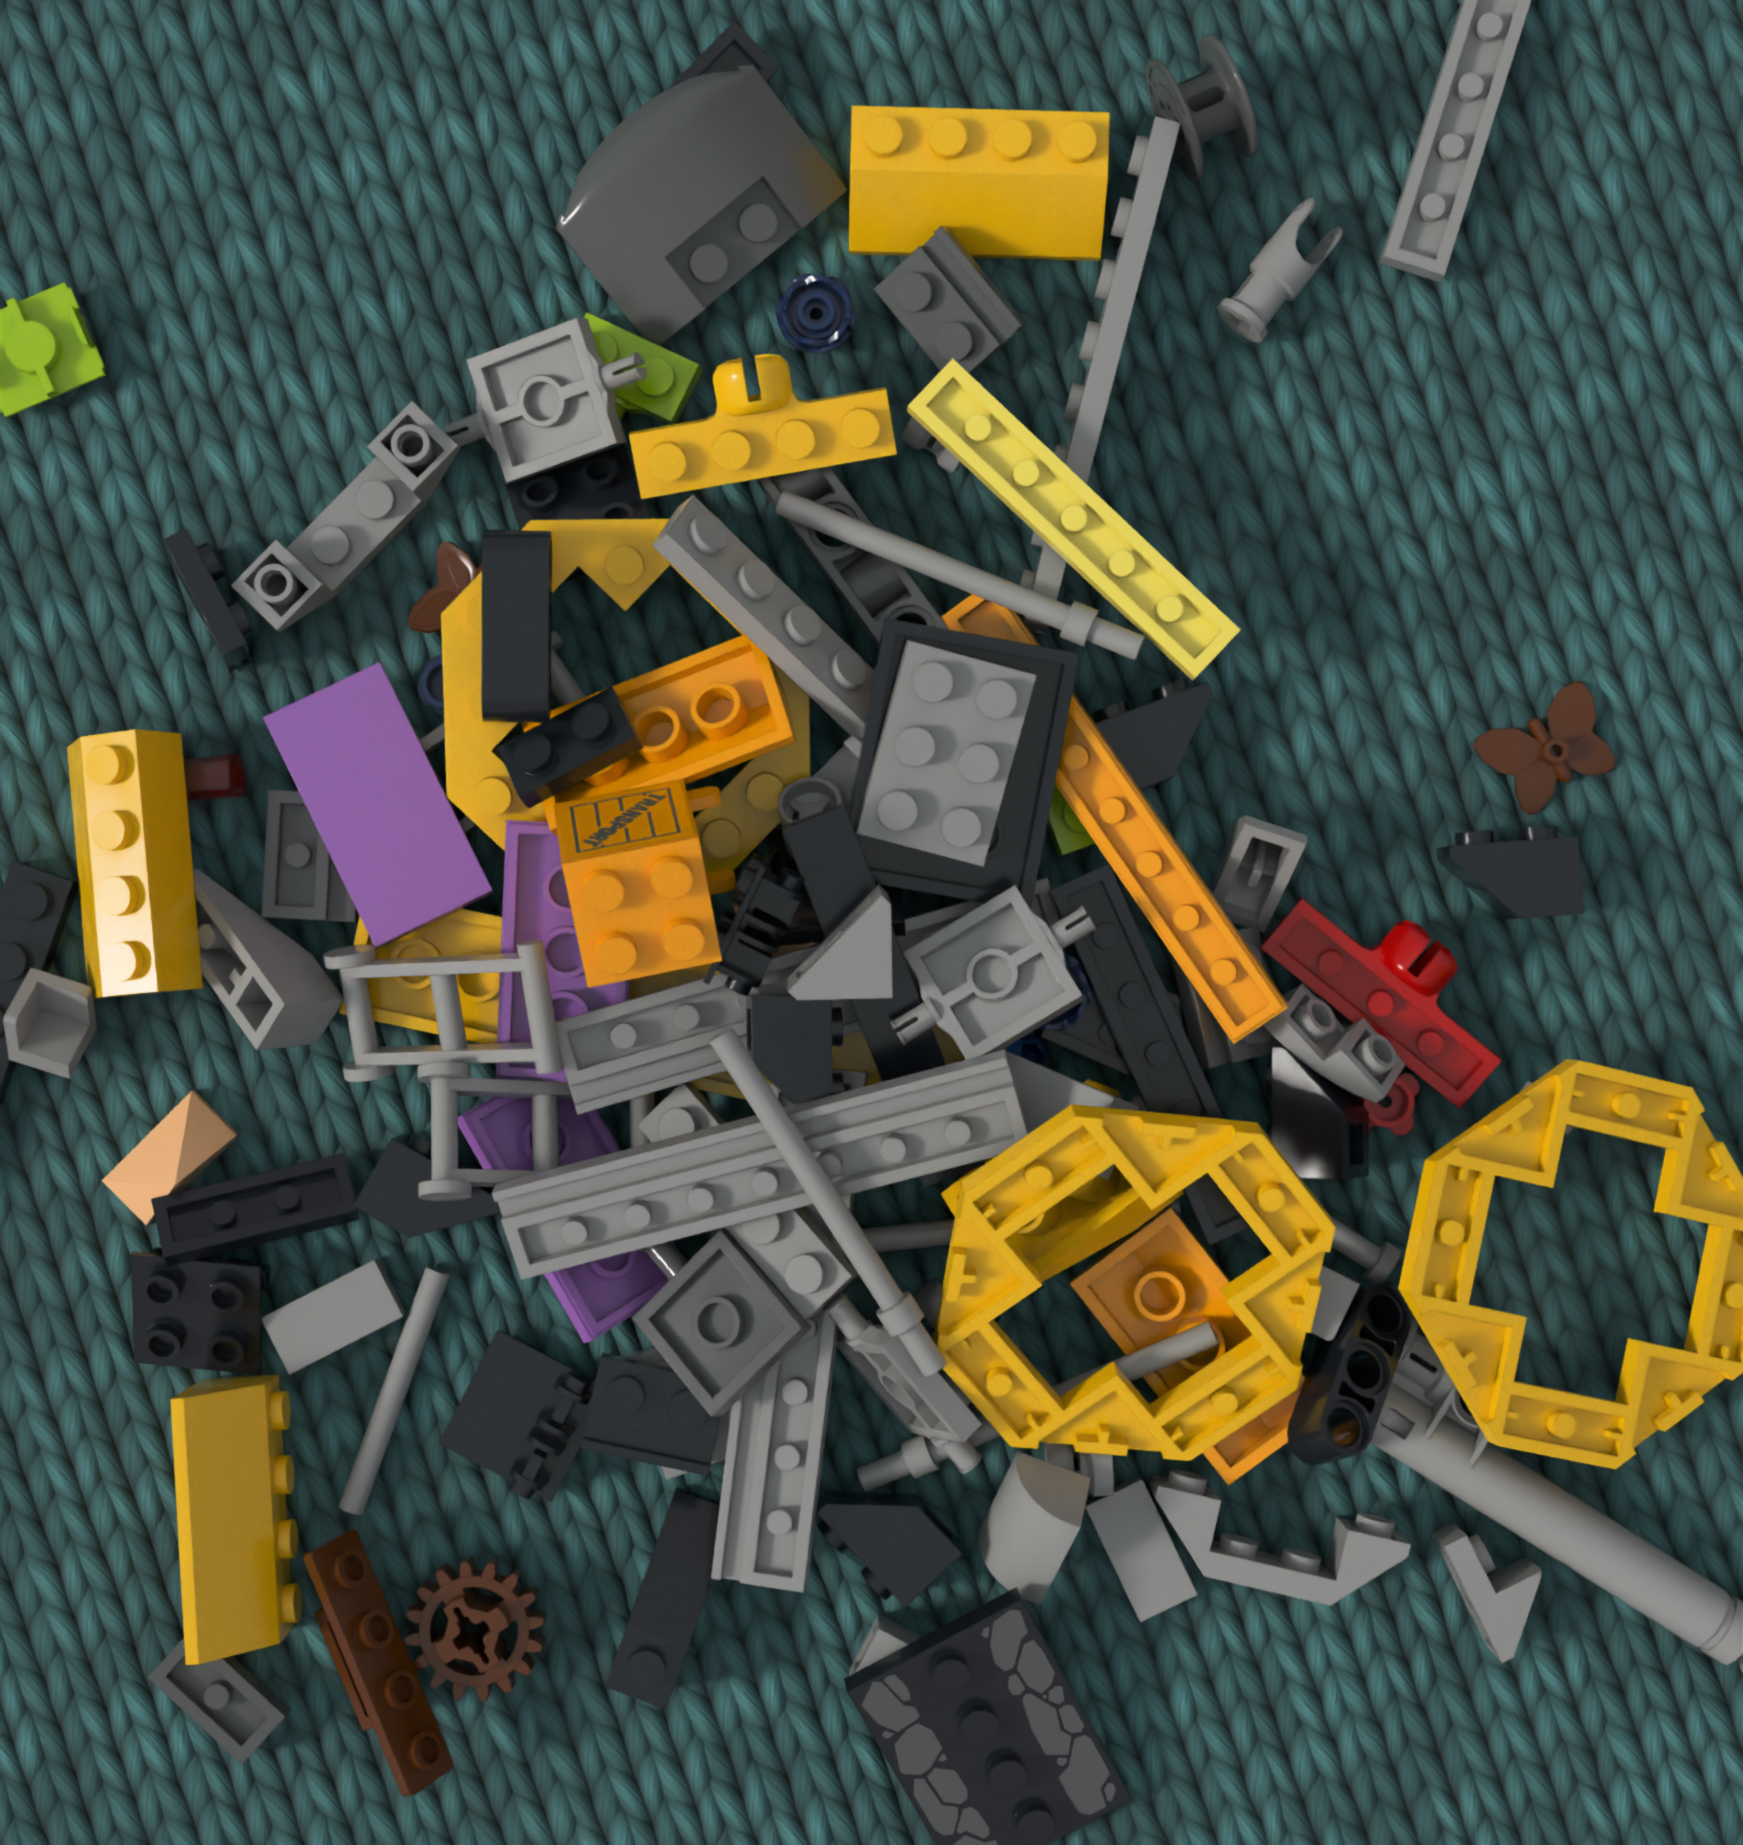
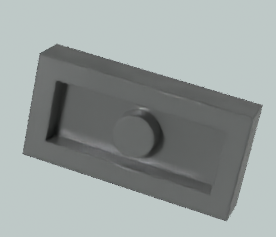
[147,1638,291,1764]

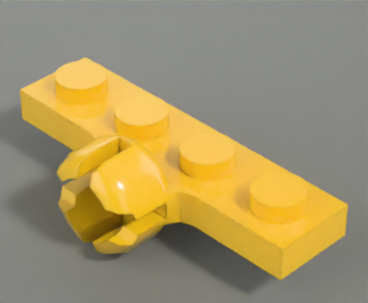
[629,354,897,499]

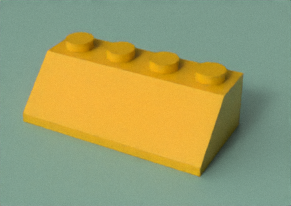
[849,105,1110,261]
[67,729,203,999]
[170,1374,302,1665]

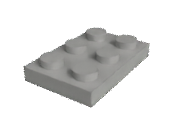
[855,640,1037,867]

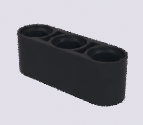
[481,530,552,723]
[1287,1284,1412,1466]

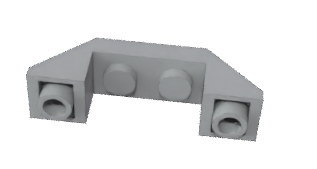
[231,401,460,632]
[1149,1469,1411,1606]

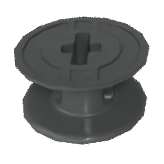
[1145,34,1258,182]

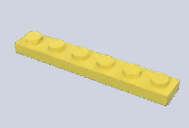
[907,358,1241,681]

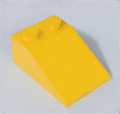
[941,1079,1185,1283]

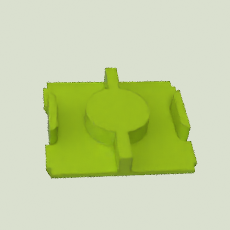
[0,282,106,418]

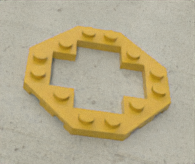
[441,519,810,873]
[1398,1059,1743,1470]
[933,1104,1336,1461]

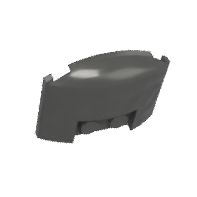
[555,65,848,346]

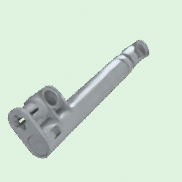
[1370,1318,1743,1673]

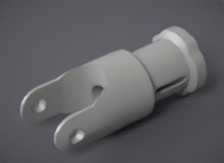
[1217,198,1343,343]

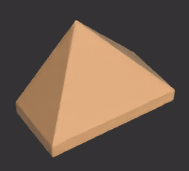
[102,1090,239,1225]

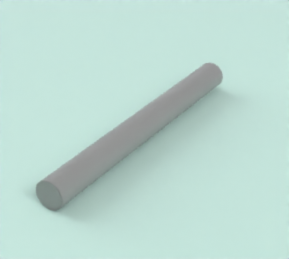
[338,1266,450,1515]

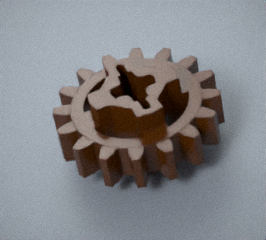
[404,1555,547,1701]

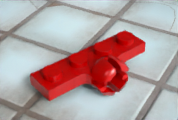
[1260,896,1502,1109]

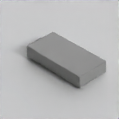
[261,1258,407,1375]
[1085,1475,1198,1622]

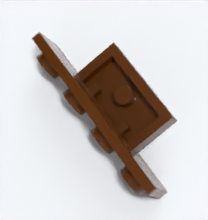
[304,1530,453,1797]

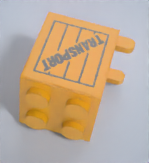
[553,779,737,988]

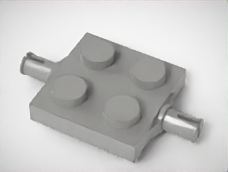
[445,318,647,483]
[890,885,1097,1060]
[823,1293,982,1474]

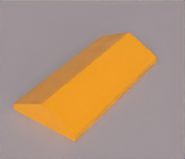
[521,634,797,836]
[1070,1206,1306,1486]

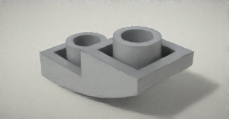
[1263,982,1406,1103]

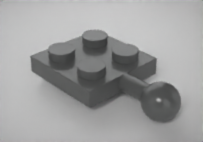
[632,1230,812,1417]

